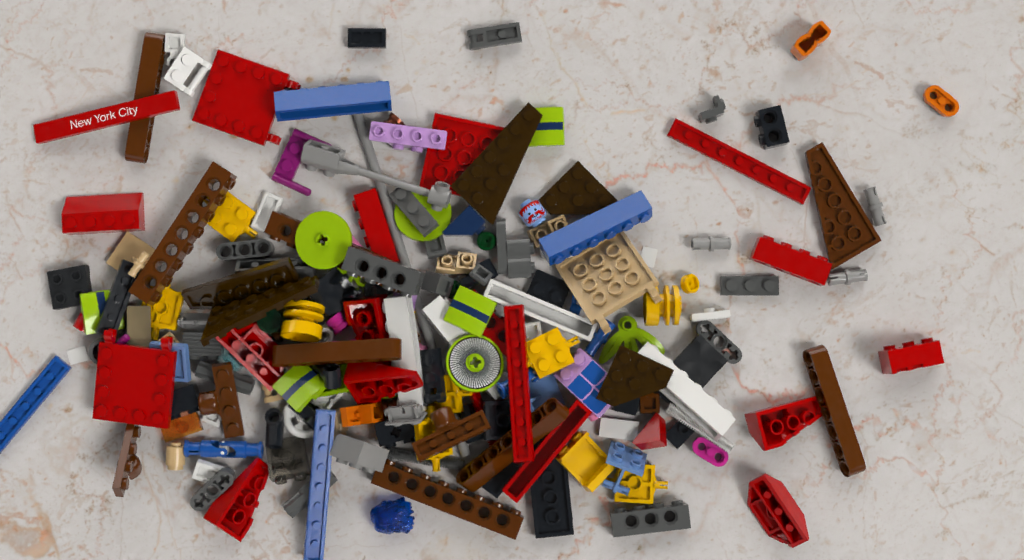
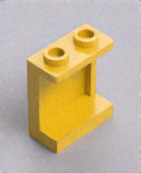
[556,431,616,492]

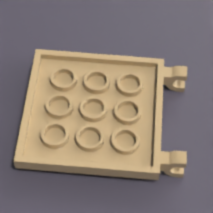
[555,231,662,335]

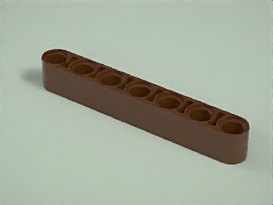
[125,32,165,164]
[272,338,402,367]
[803,345,866,477]
[456,398,569,492]

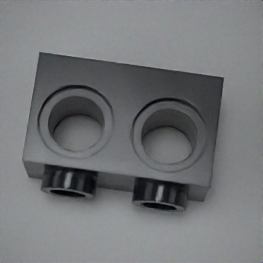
[754,105,790,150]

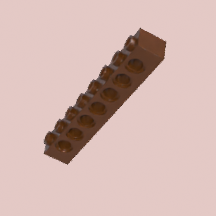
[128,161,237,306]
[264,211,406,293]
[371,459,524,540]

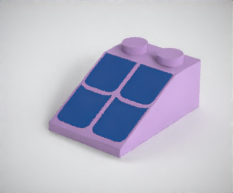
[553,348,611,418]

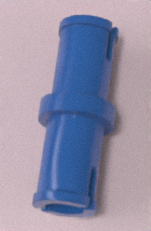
[584,319,616,357]

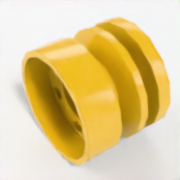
[643,285,682,326]
[280,300,325,342]

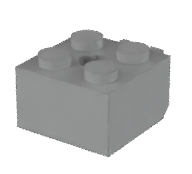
[330,434,389,474]

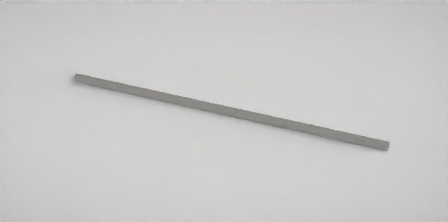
[353,113,471,457]

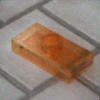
[161,412,204,443]

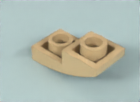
[527,215,568,249]
[436,251,477,274]

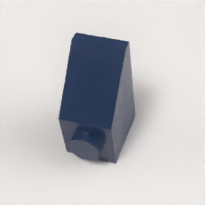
[442,205,486,237]

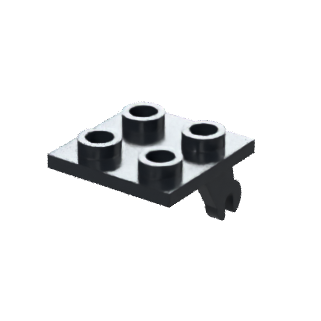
[309,267,362,318]

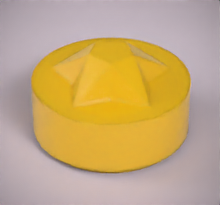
[680,274,699,294]

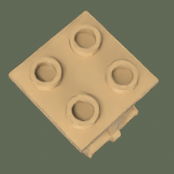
[106,231,155,278]

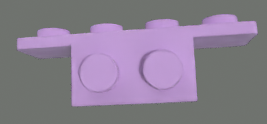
[369,121,447,153]

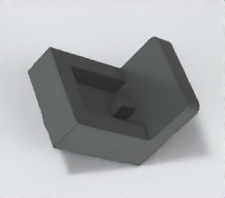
[698,95,726,124]

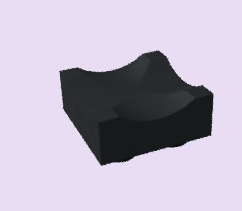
[47,265,93,310]
[673,334,728,388]

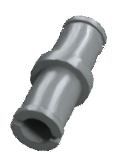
[863,186,887,226]
[691,236,731,251]
[827,269,868,286]

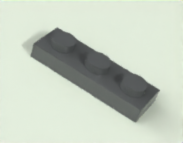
[389,188,439,238]
[720,276,779,296]

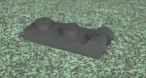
[467,22,522,50]

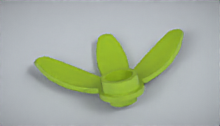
[598,316,665,364]

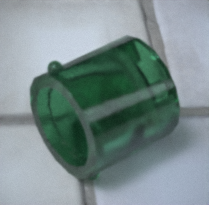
[257,308,286,335]

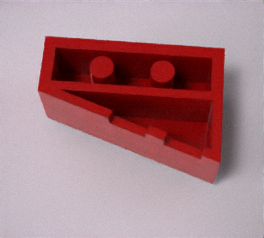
[878,337,944,374]

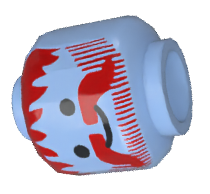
[518,199,547,228]

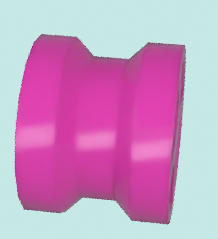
[326,312,349,336]

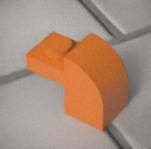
[340,402,385,427]

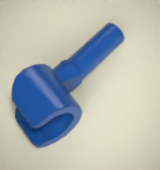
[570,296,581,315]

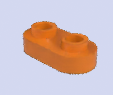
[923,85,959,117]

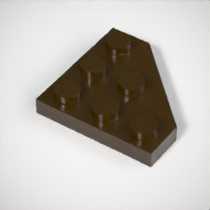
[538,161,618,215]
[596,345,674,407]

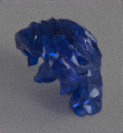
[370,497,415,534]

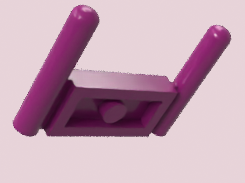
[271,128,332,196]

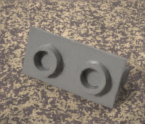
[177,313,210,333]
[384,404,427,427]

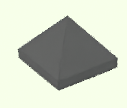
[469,263,494,286]

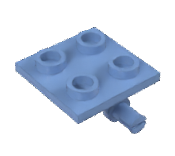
[529,373,566,413]
[602,441,647,496]

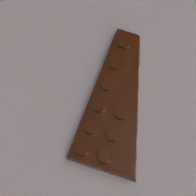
[805,142,882,270]

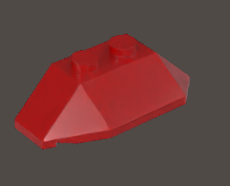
[215,323,284,392]
[747,473,809,548]

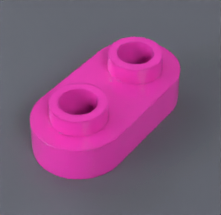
[692,437,728,467]

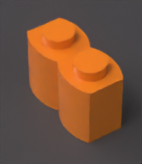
[790,21,831,61]

